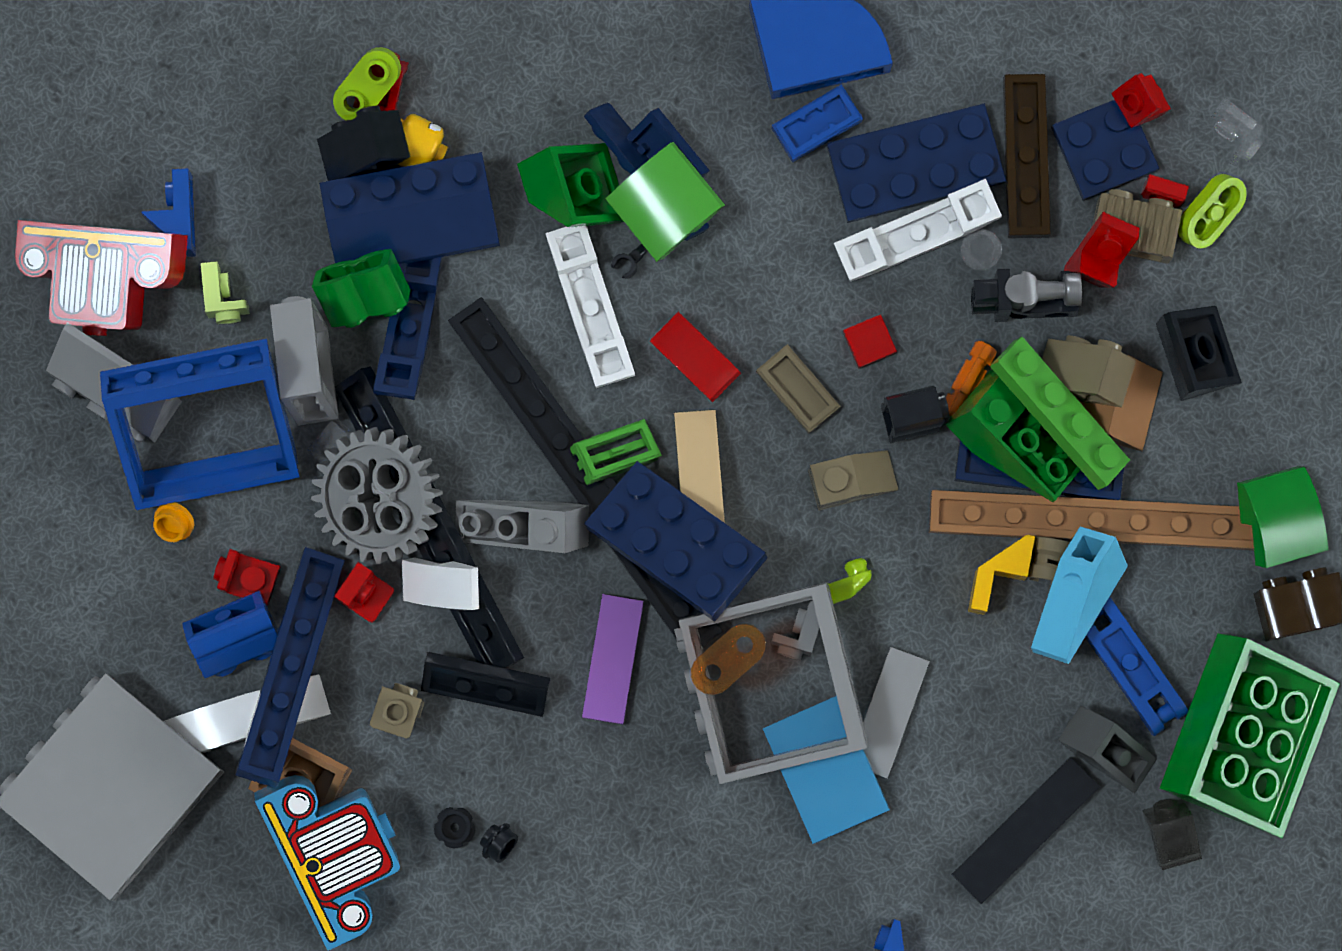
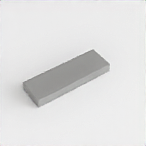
[863,647,930,779]

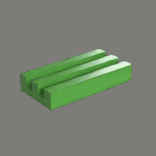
[570,419,662,485]

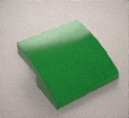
[1237,466,1329,568]

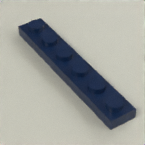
[235,547,345,788]

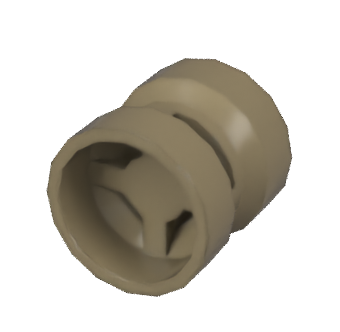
[1027,536,1070,584]

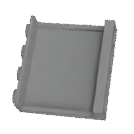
[0,673,224,901]

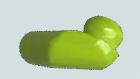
[828,558,872,604]

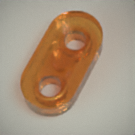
[691,623,766,695]

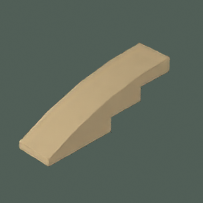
[674,410,725,523]

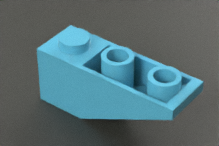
[1031,526,1128,664]

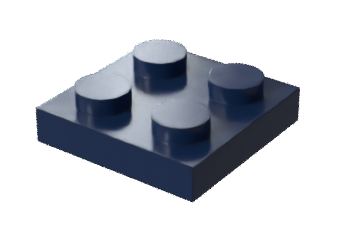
[1051,100,1159,201]

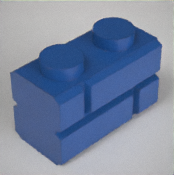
[182,591,278,679]

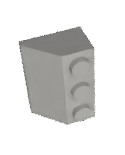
[46,322,182,443]

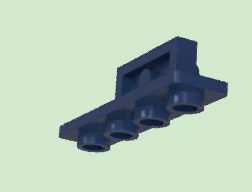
[584,103,710,241]

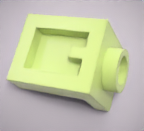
[201,262,250,324]

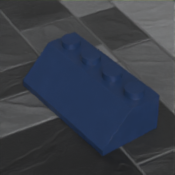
[319,152,500,264]

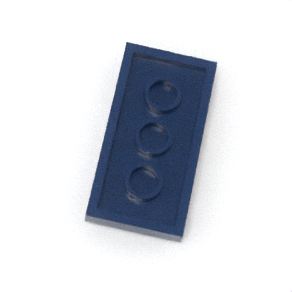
[827,103,1006,223]
[584,461,767,622]

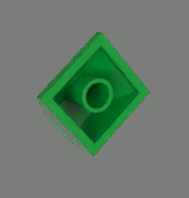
[517,143,624,227]

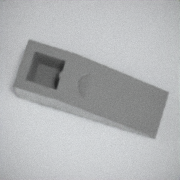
[456,499,589,553]

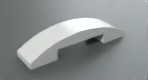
[834,179,1002,282]
[545,226,635,388]
[164,674,331,753]

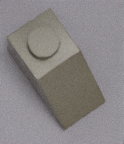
[808,450,898,511]

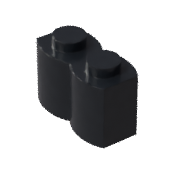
[881,385,949,443]

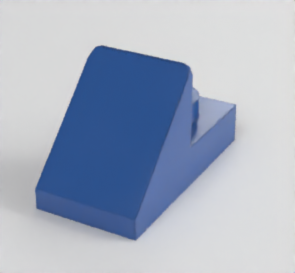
[141,168,196,257]

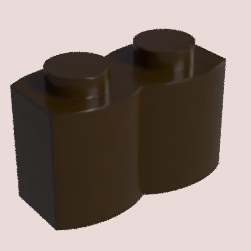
[1253,567,1342,642]

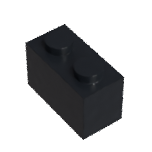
[317,106,411,181]

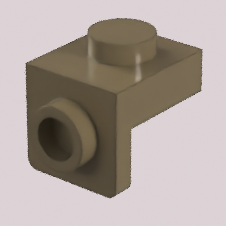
[370,683,425,739]

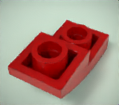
[650,312,741,403]

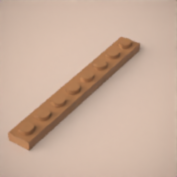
[929,490,1254,551]

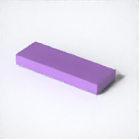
[582,594,644,725]

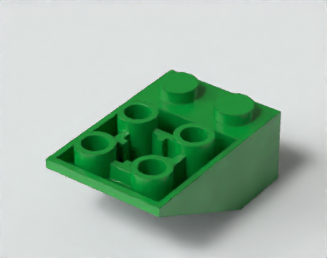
[945,370,1080,502]

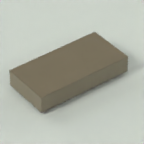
[756,344,841,434]

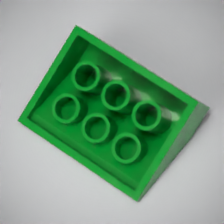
[1159,633,1340,839]

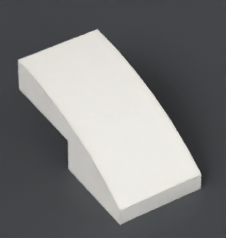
[402,557,479,610]

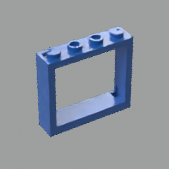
[100,339,300,510]

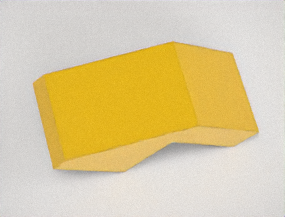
[968,535,1035,615]

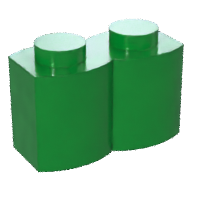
[312,249,411,328]

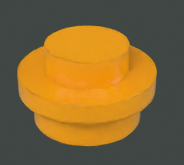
[153,502,194,542]

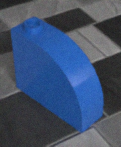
[749,0,893,100]

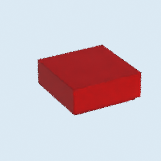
[1141,174,1189,208]
[843,314,897,369]

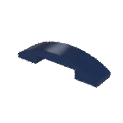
[373,257,442,400]

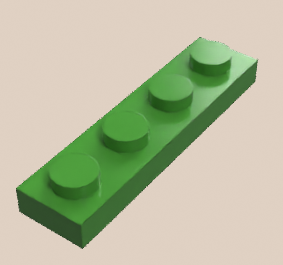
[990,336,1130,490]

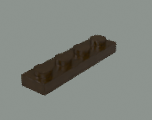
[1003,74,1051,238]

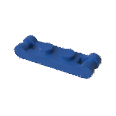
[1085,597,1188,736]

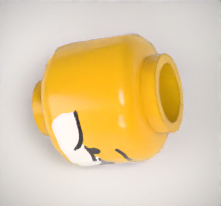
[397,114,448,167]

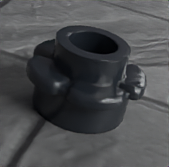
[434,807,475,849]
[480,823,518,863]

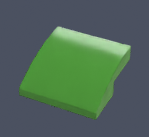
[605,142,725,262]

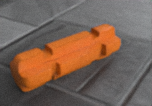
[946,341,997,417]

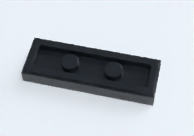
[421,652,550,717]

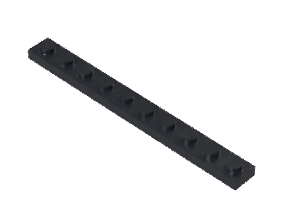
[448,297,722,654]

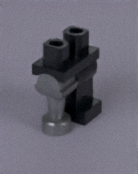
[971,269,1082,322]

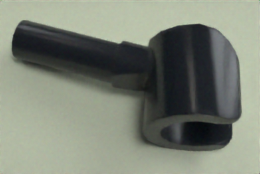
[611,243,648,279]

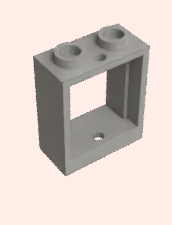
[270,296,339,426]

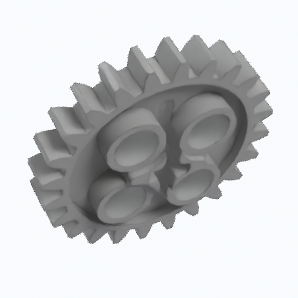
[311,427,443,564]

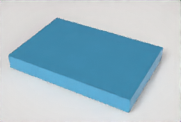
[762,696,890,844]

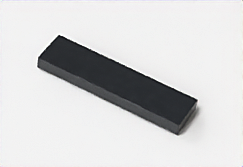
[951,757,1100,904]

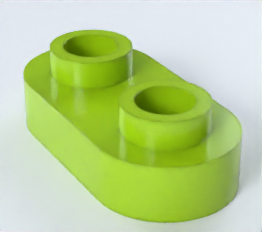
[333,47,401,120]
[1178,174,1247,249]

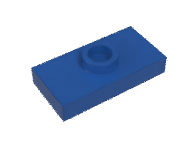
[771,84,863,163]

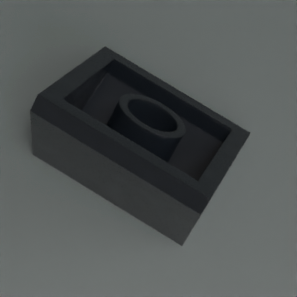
[1156,306,1242,401]

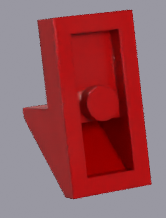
[1064,212,1140,288]

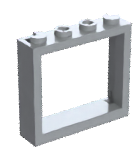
[674,582,869,784]

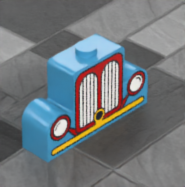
[254,775,400,951]

